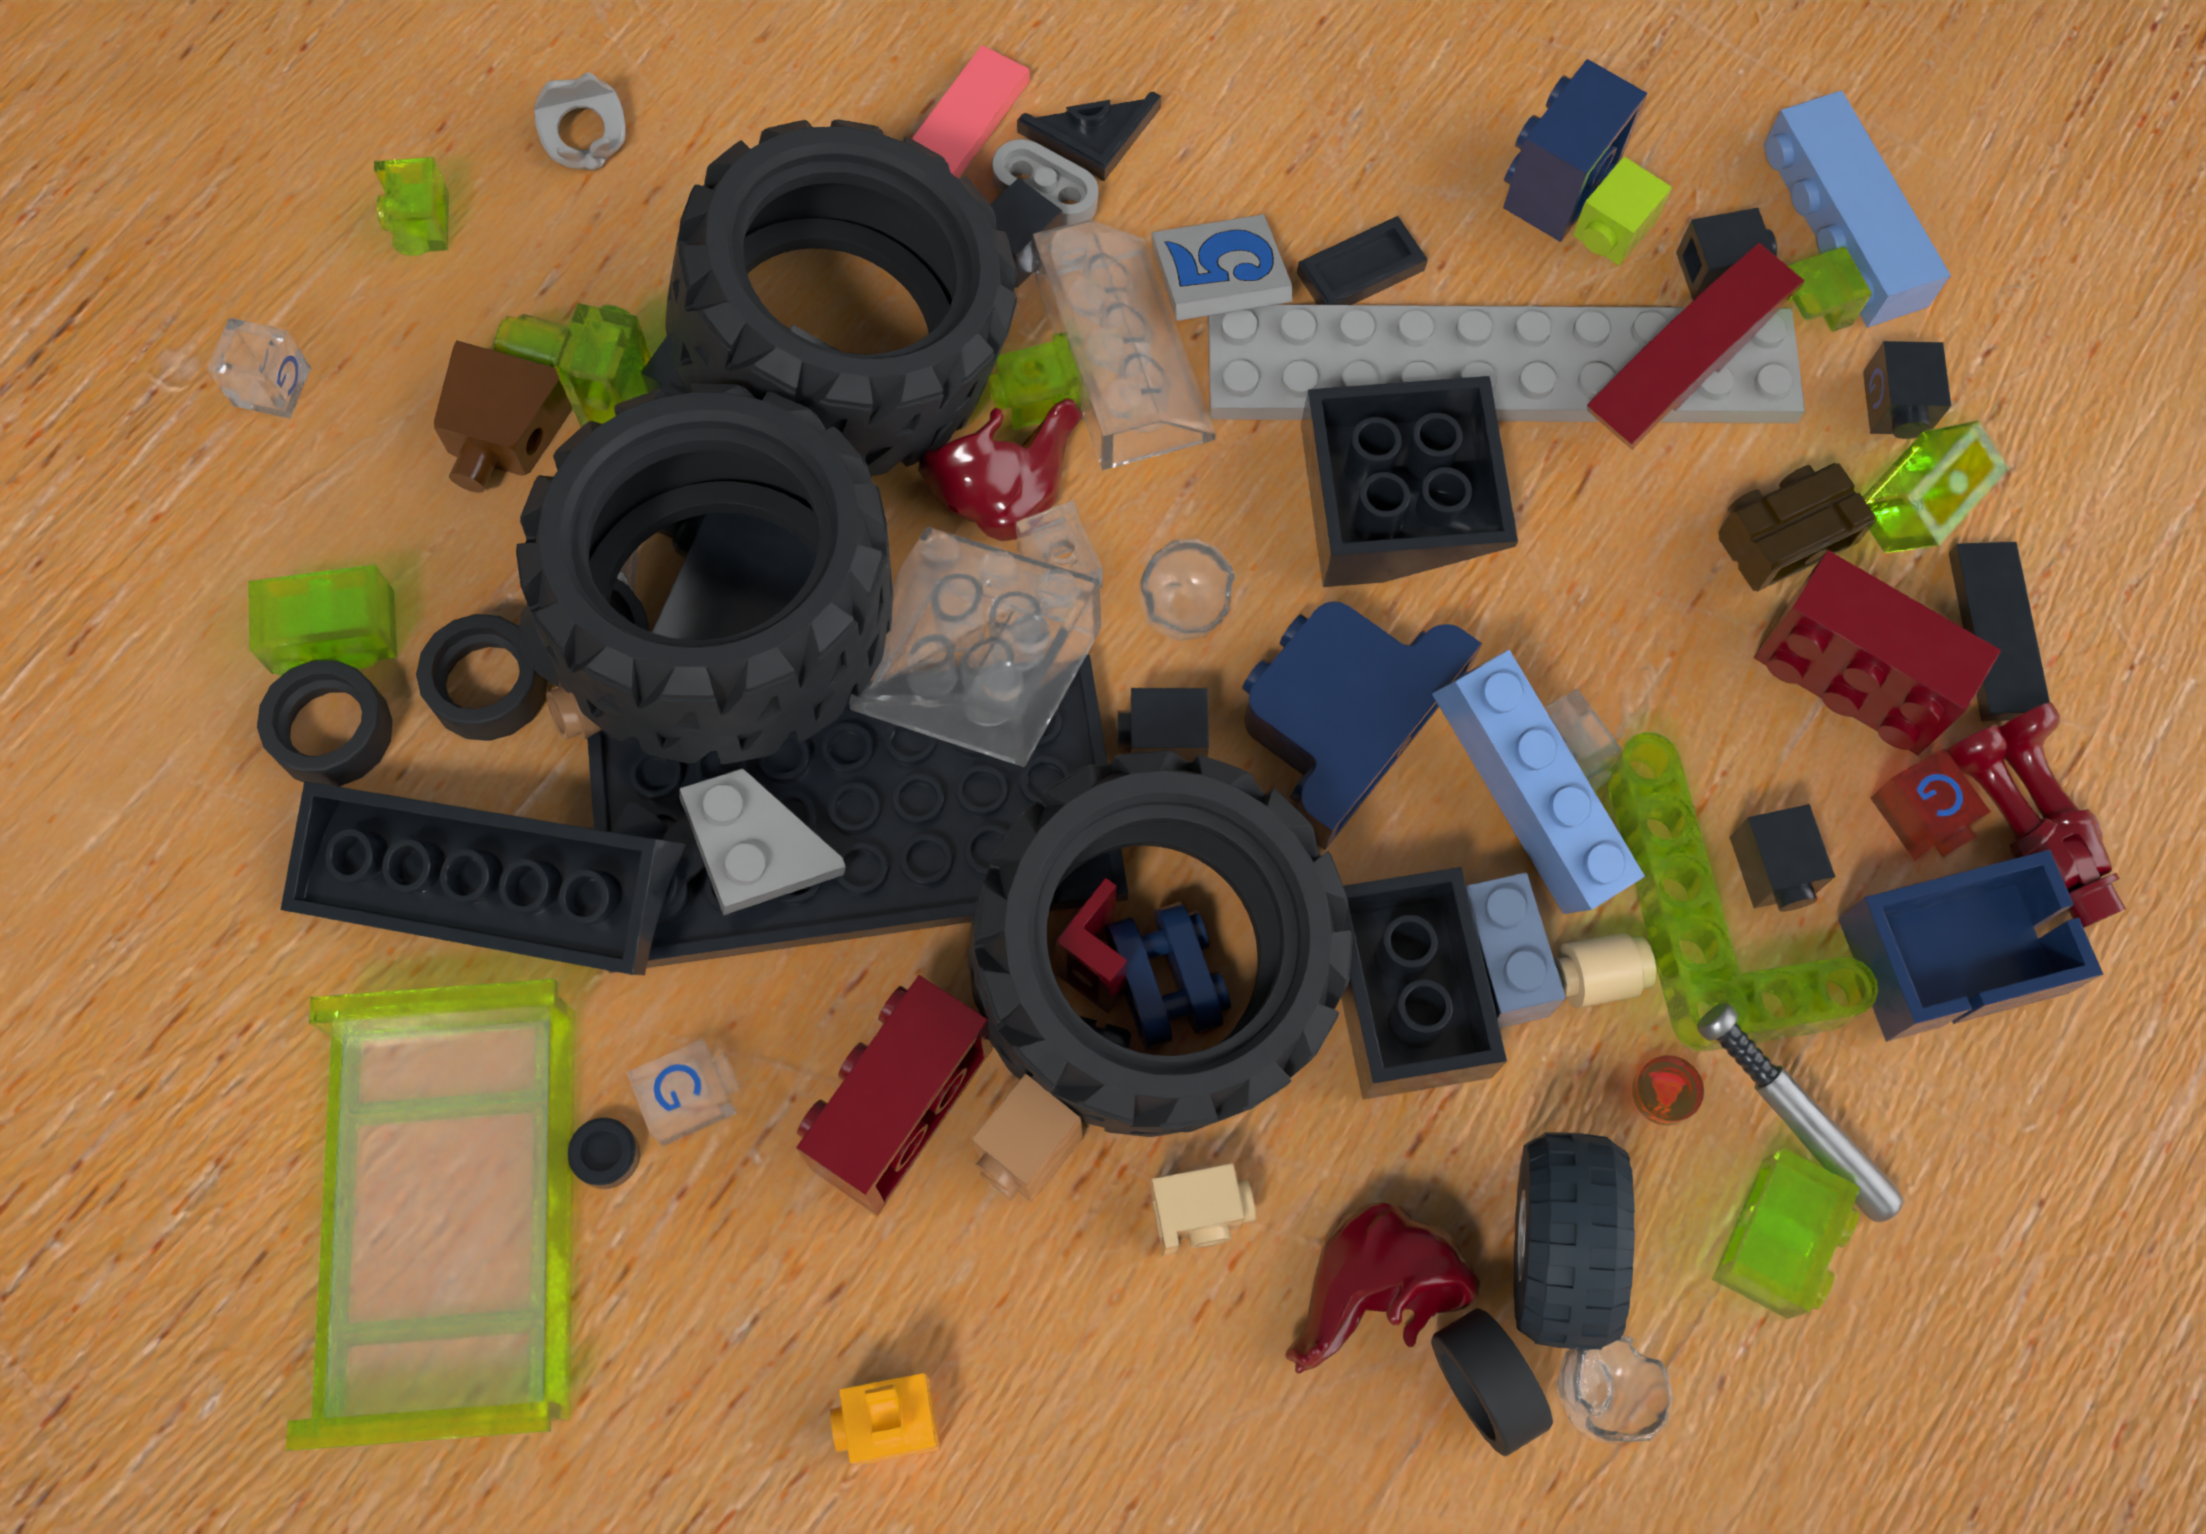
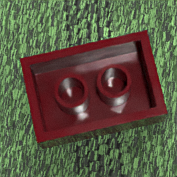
[1754,550,2001,756]
[796,975,992,1216]

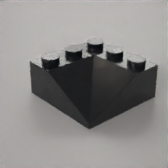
[1301,376,1518,587]

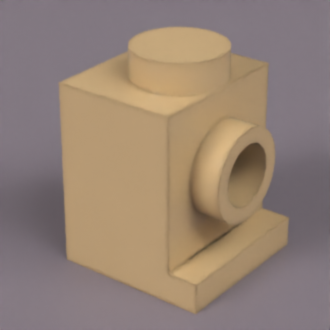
[1150,1163,1256,1257]

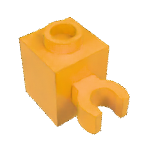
[830,1373,940,1466]

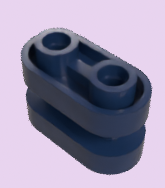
[1105,902,1231,1050]

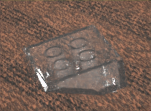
[849,526,1102,767]

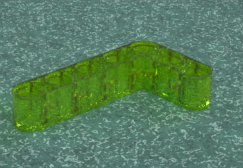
[1607,732,1878,1051]

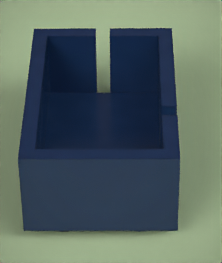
[1838,850,2103,1042]

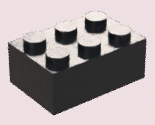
[1341,867,1507,1100]

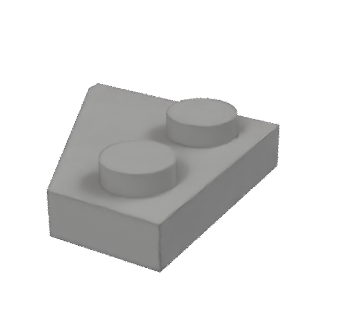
[680,769,846,915]

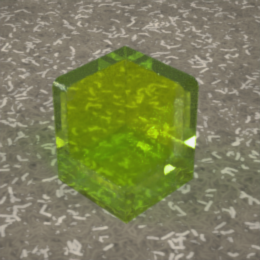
[1786,246,1872,332]

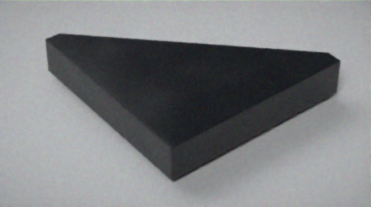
[1017,91,1161,181]

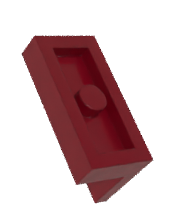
[1056,878,1127,1014]

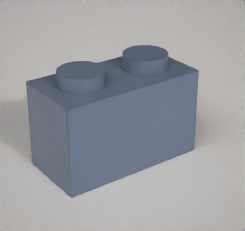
[1466,872,1566,1028]

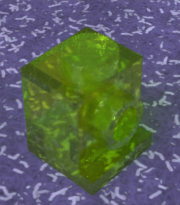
[374,157,449,256]
[988,332,1081,430]

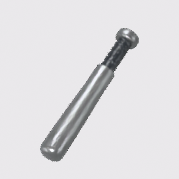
[1697,1003,1903,1222]

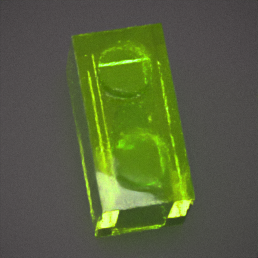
[554,303,651,427]
[1862,420,2009,553]
[248,564,397,676]
[1712,1148,1861,1319]

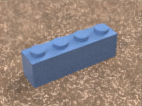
[1764,90,1951,328]
[1432,650,1645,914]

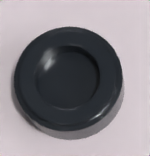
[568,1118,640,1189]

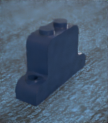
[1242,602,1482,850]

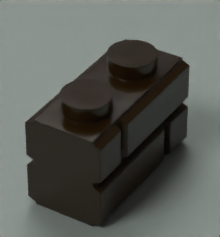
[1718,463,1876,592]

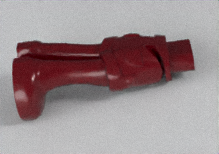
[1945,702,2126,928]

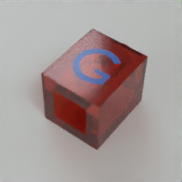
[1870,748,1991,861]

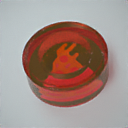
[1632,1055,1704,1126]

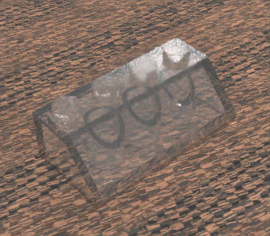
[1033,219,1216,471]

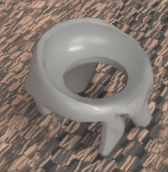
[534,72,626,171]

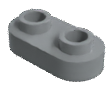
[992,139,1098,228]

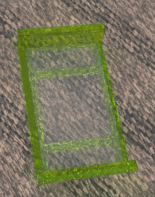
[286,979,575,1451]

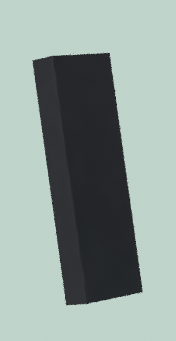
[1949,542,2050,721]

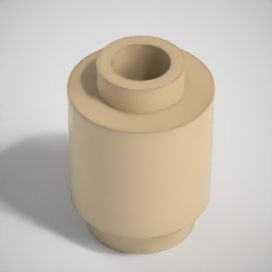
[1554,933,1656,1008]

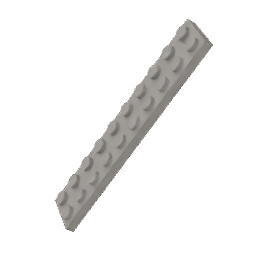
[1207,305,1805,423]

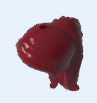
[918,398,1083,542]
[1285,1202,1480,1374]

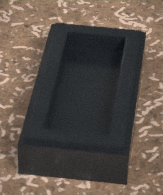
[1297,216,1428,305]

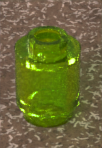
[494,314,590,384]

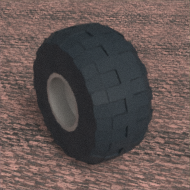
[1513,1132,1635,1350]

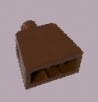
[434,340,577,493]

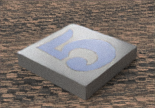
[1152,214,1292,321]

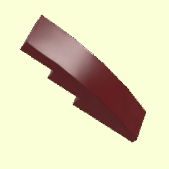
[1587,243,1805,450]

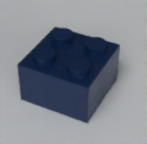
[1503,59,1647,242]

